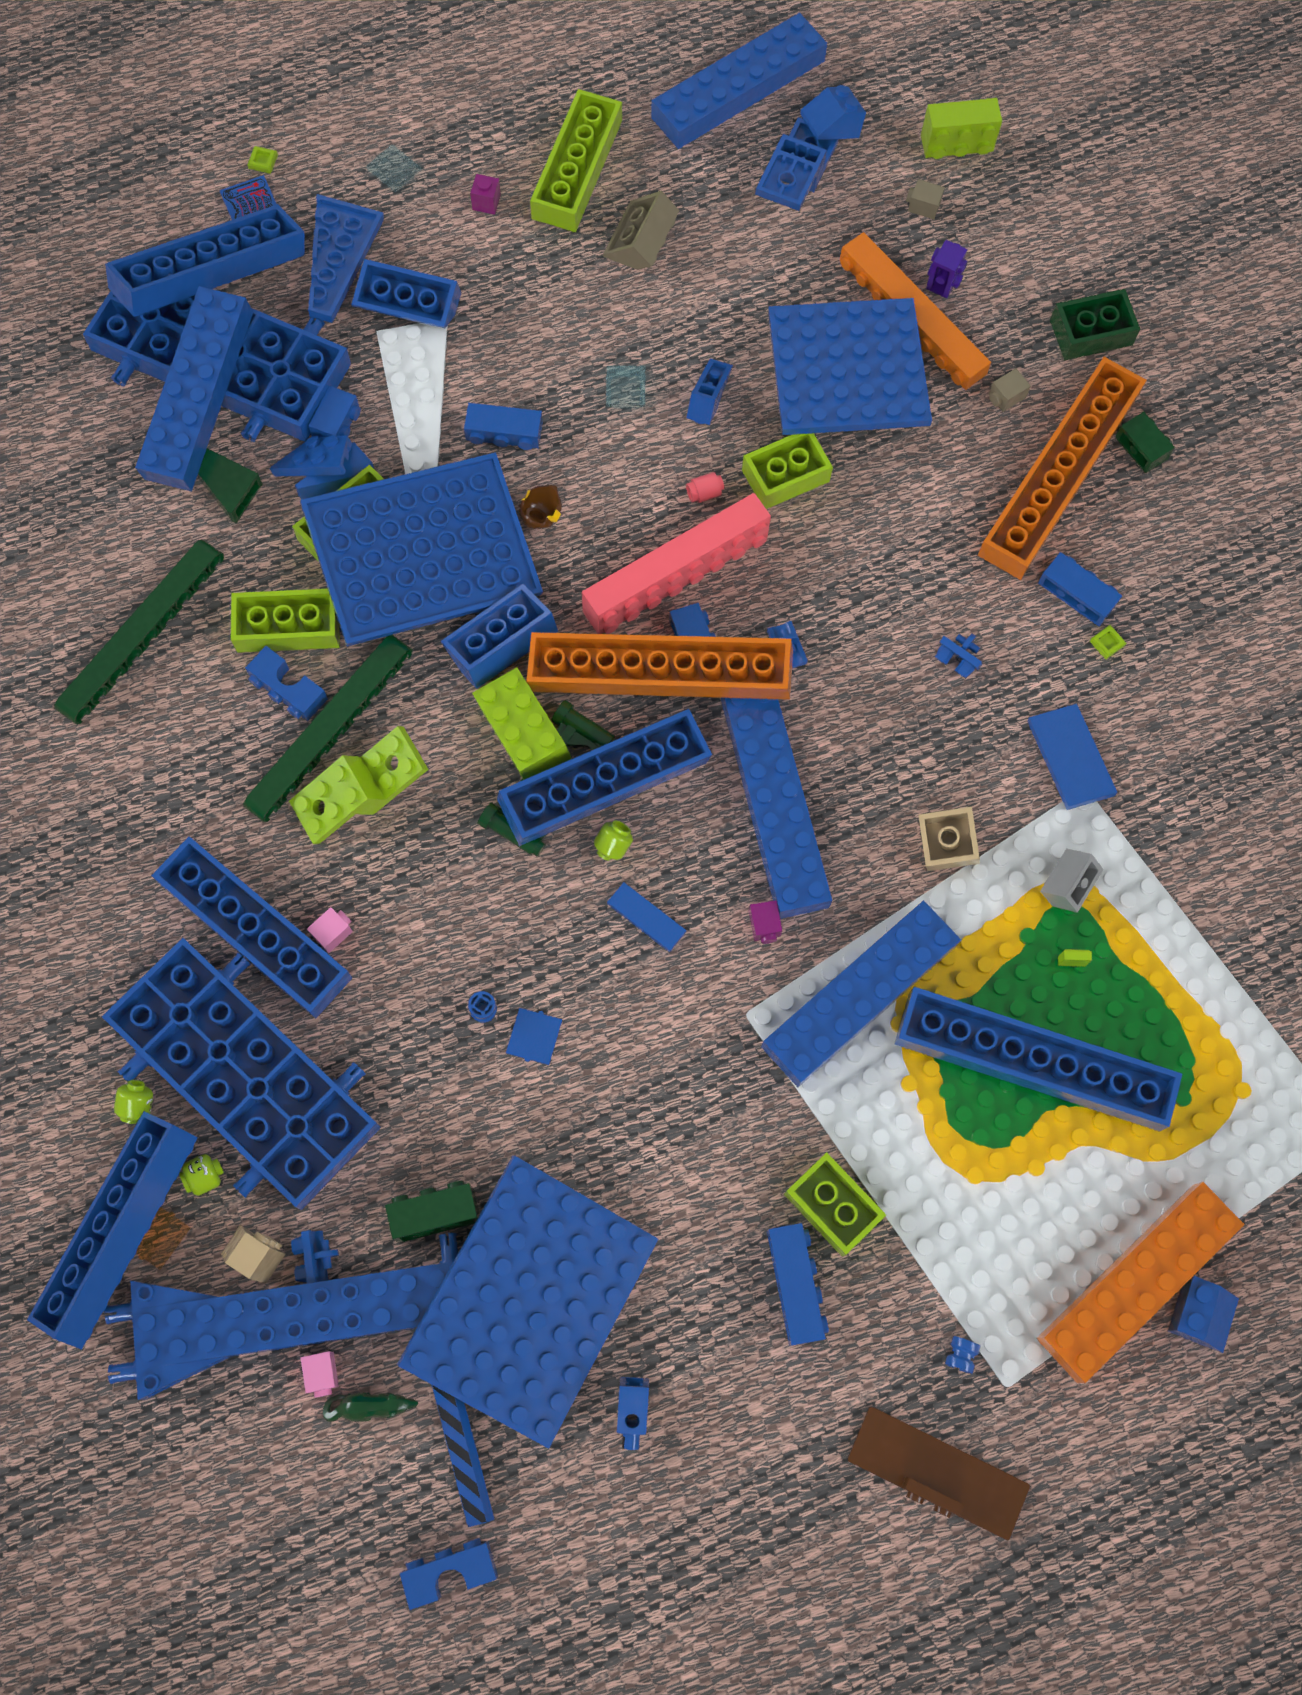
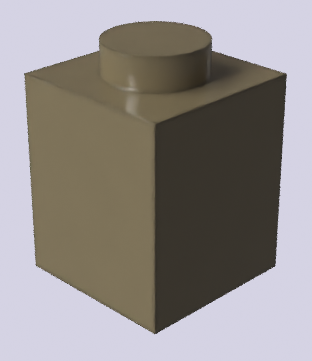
[906,179,945,219]
[989,368,1031,412]

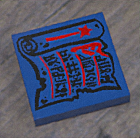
[220,175,277,220]

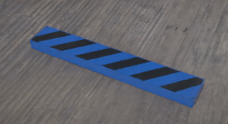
[432,1385,495,1527]

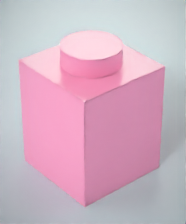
[307,907,353,953]
[301,1351,339,1398]

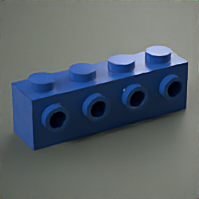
[767,1223,829,1346]

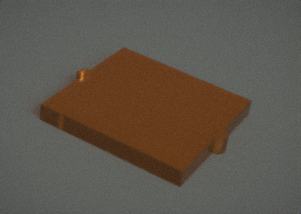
[136,1207,191,1270]

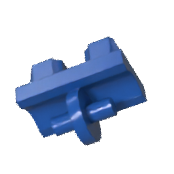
[767,621,808,669]
[935,633,982,679]
[291,1230,339,1284]

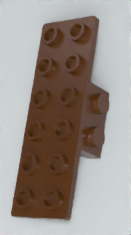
[847,1407,1030,1540]

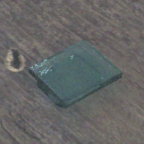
[366,144,422,193]
[606,366,645,409]

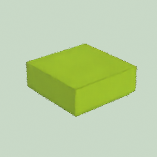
[247,146,278,174]
[1090,625,1127,660]
[1058,949,1092,967]

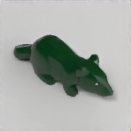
[322,1392,418,1422]

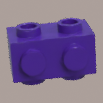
[926,240,968,298]

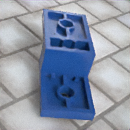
[755,117,840,211]

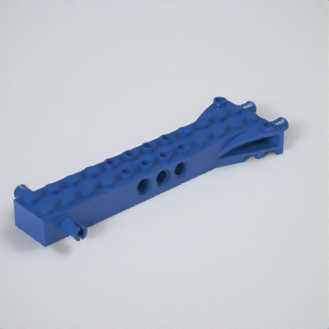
[104,1233,458,1400]

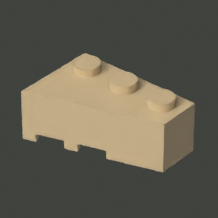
[221,1225,286,1283]

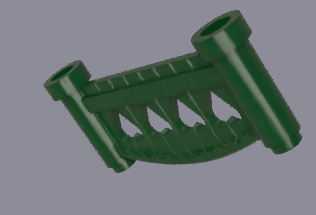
[477,700,617,857]

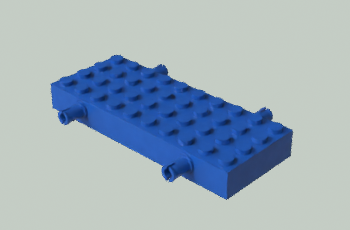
[83,291,351,442]
[102,938,381,1210]

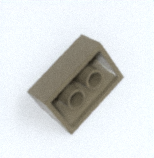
[602,191,680,270]

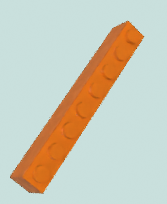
[840,232,991,390]

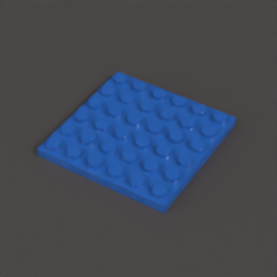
[768,298,932,435]

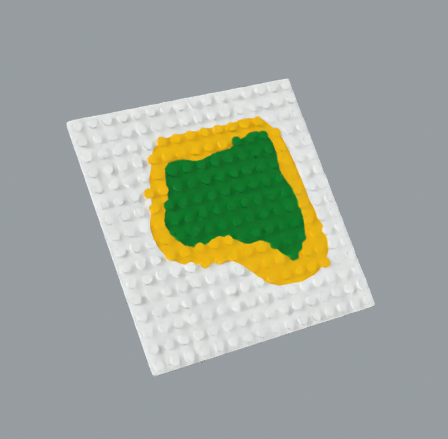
[746,801,1302,1387]

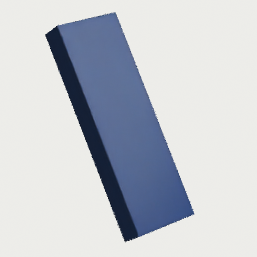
[607,882,686,953]

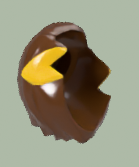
[519,485,562,529]

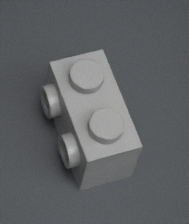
[1040,848,1104,912]

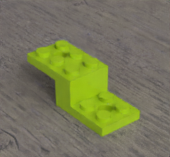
[289,726,429,844]

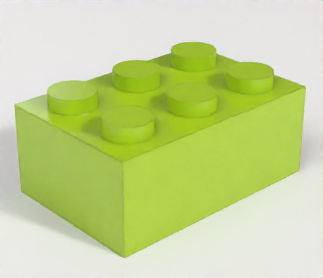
[921,98,1002,159]
[742,433,833,509]
[783,1152,886,1257]

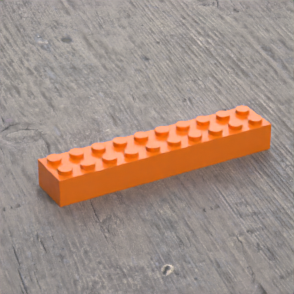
[977,357,1147,580]
[526,632,793,700]

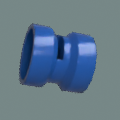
[468,991,497,1023]
[945,1336,981,1374]

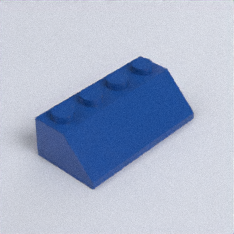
[351,259,461,329]
[441,584,558,689]

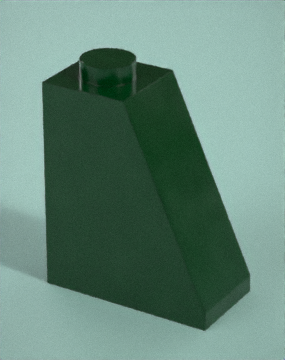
[197,448,263,524]

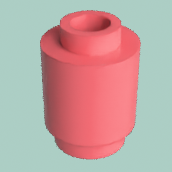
[686,472,724,503]

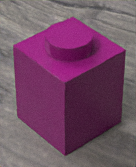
[470,174,501,215]
[748,900,782,944]

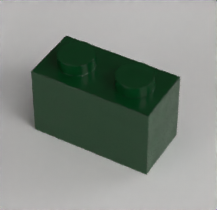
[1115,412,1175,473]

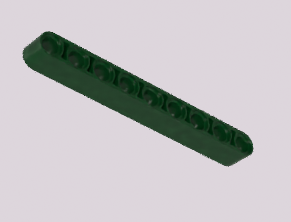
[55,539,224,725]
[243,635,413,823]

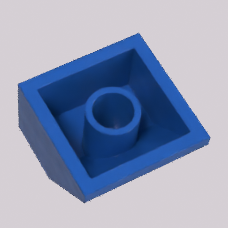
[800,85,866,140]
[1168,1276,1239,1353]

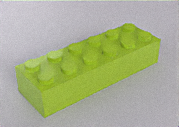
[530,89,622,232]

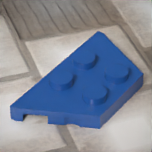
[270,435,352,477]

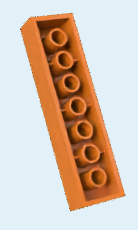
[1036,1182,1245,1383]

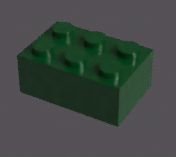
[1050,289,1141,361]
[385,1180,480,1243]

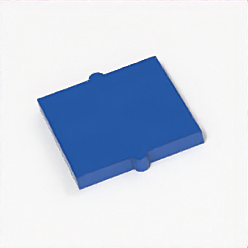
[506,1008,562,1065]

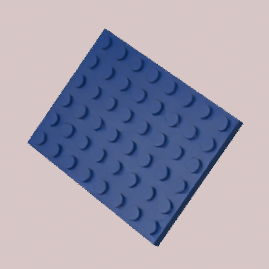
[300,452,543,647]
[397,1155,658,1449]

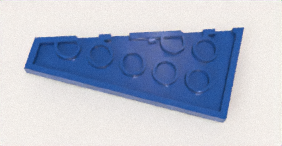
[308,194,384,323]

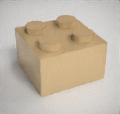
[919,807,980,871]

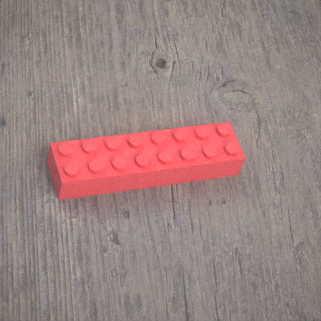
[582,493,771,634]

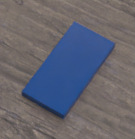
[1028,704,1117,810]

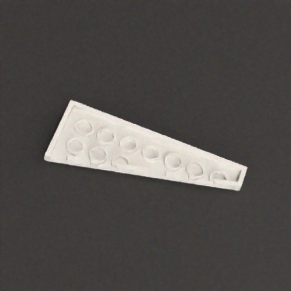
[376,323,448,474]

